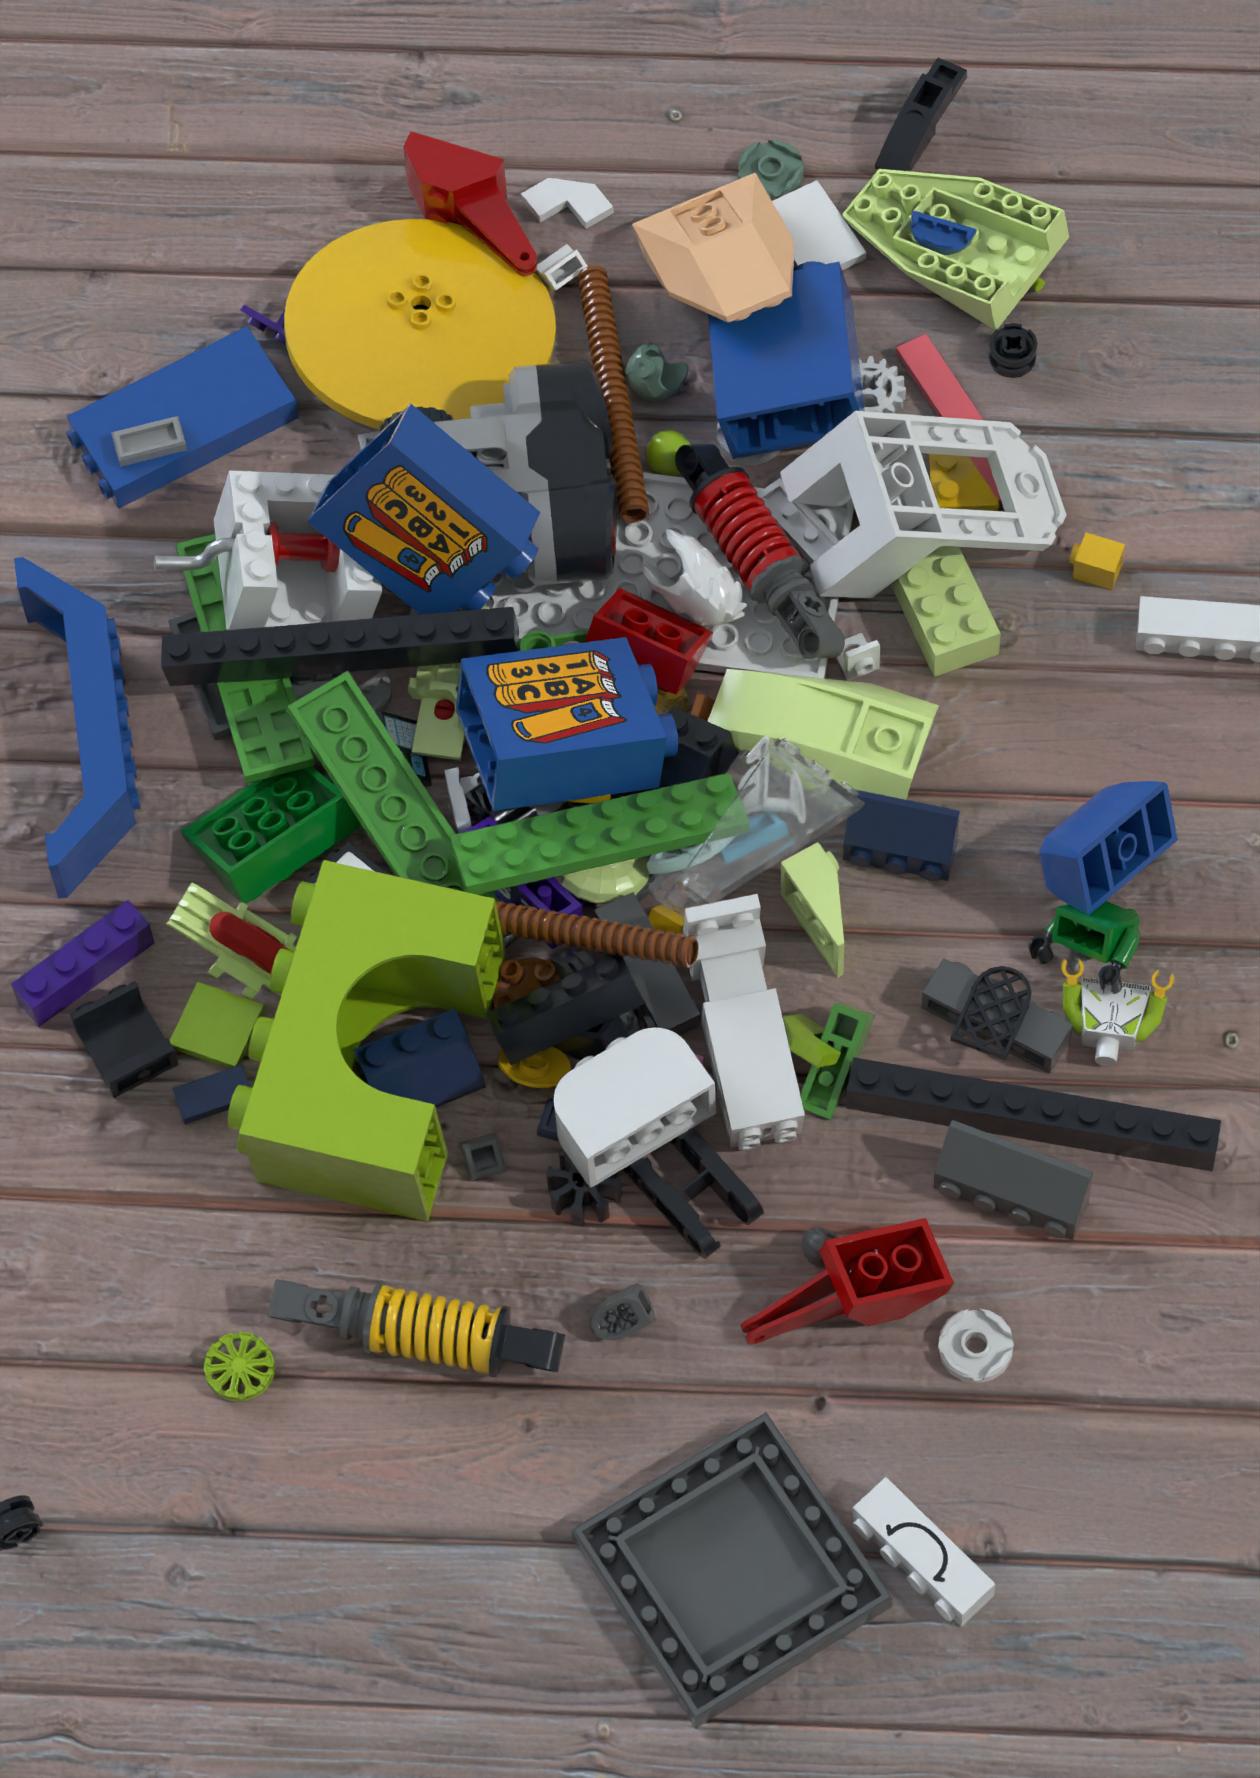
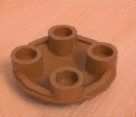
[493,957,561,1009]

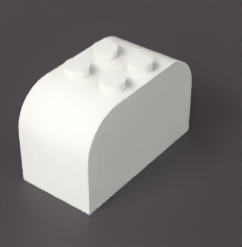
[554,1028,716,1188]

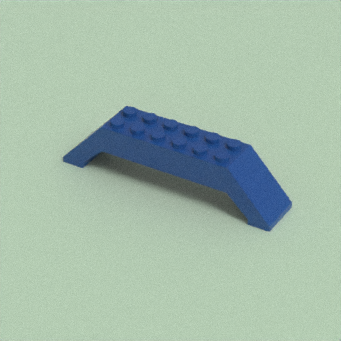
[14,557,141,899]

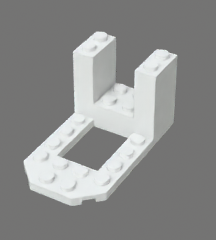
[780,411,1066,598]

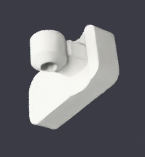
[444,767,482,834]

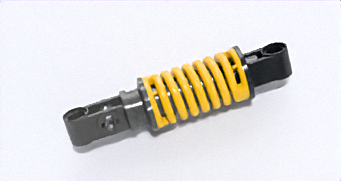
[268,1279,565,1378]

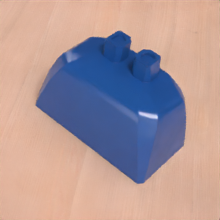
[1039,781,1178,916]

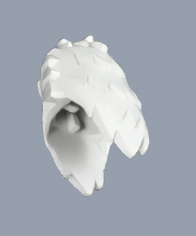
[640,529,747,626]

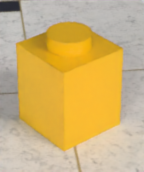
[1069,532,1126,590]

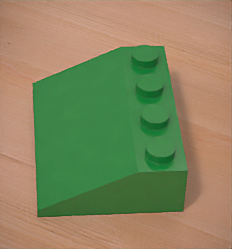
[180,766,361,904]

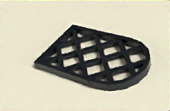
[950,966,1032,1060]

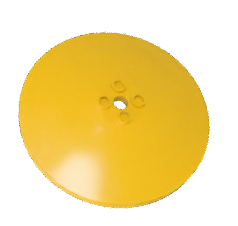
[284,219,556,430]

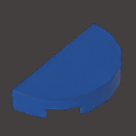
[910,210,977,255]

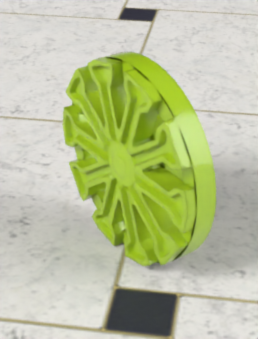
[204,1332,275,1402]

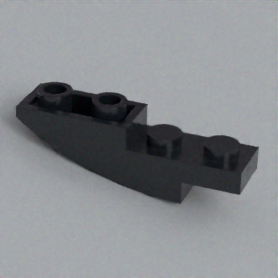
[875,57,967,172]

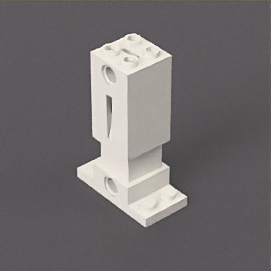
[683,894,805,1150]

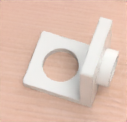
[835,633,880,681]

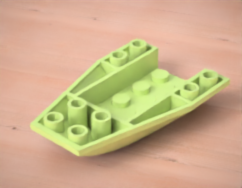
[708,669,939,812]

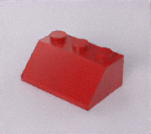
[585,588,713,695]

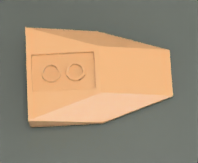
[632,173,795,322]

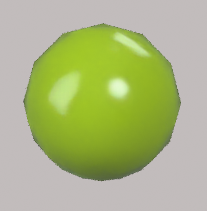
[645,430,691,477]

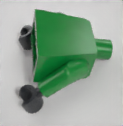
[1028,901,1141,994]

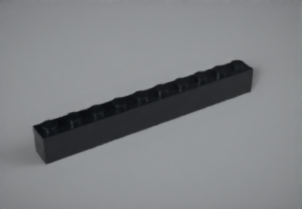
[161,607,520,687]
[846,1057,1221,1172]

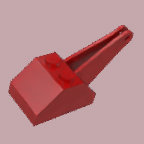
[403,131,537,276]
[741,1218,954,1345]

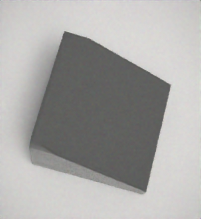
[460,1133,506,1181]

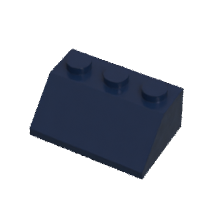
[843,789,960,881]
[353,1008,486,1108]

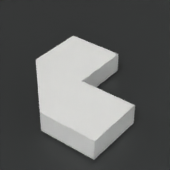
[521,178,614,229]

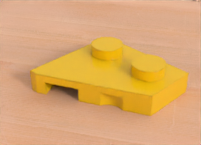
[928,454,999,511]

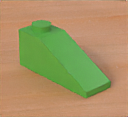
[800,1002,875,1120]

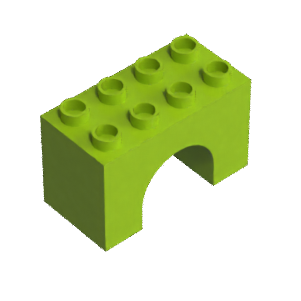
[227,860,506,1222]

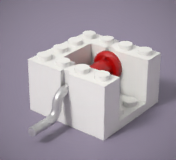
[154,470,382,630]

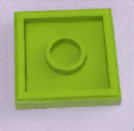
[170,982,265,1069]

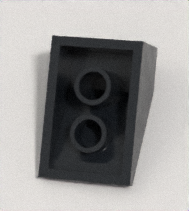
[622,706,738,797]

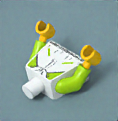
[1061,958,1175,1066]

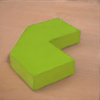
[783,1013,841,1068]

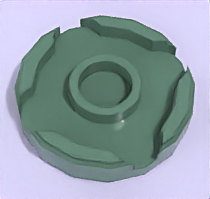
[738,140,804,200]

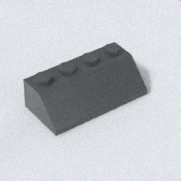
[934,1120,1093,1240]

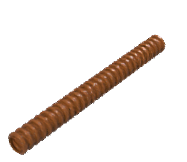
[578,266,649,523]
[496,901,699,968]

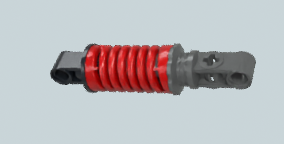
[675,444,845,659]

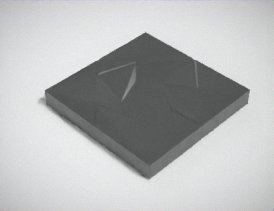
[571,1412,893,1729]

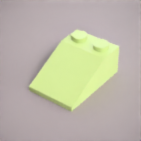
[781,842,844,978]

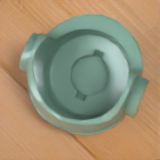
[625,342,689,402]

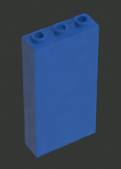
[66,326,299,509]

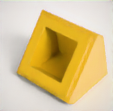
[648,905,684,935]

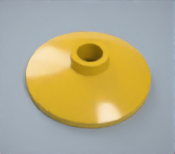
[498,1047,571,1088]

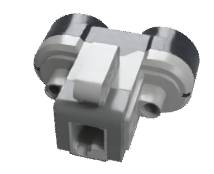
[434,360,617,586]

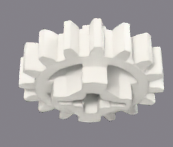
[859,356,906,413]

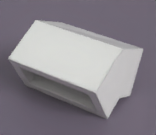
[535,244,588,292]

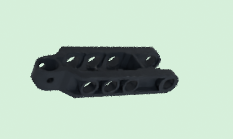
[593,1056,764,1259]

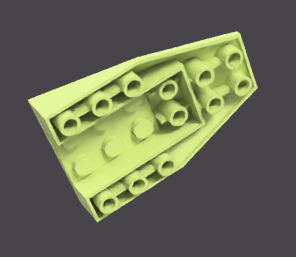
[842,169,1069,330]

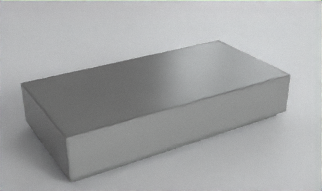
[111,416,187,467]

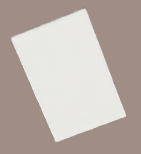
[772,180,867,270]

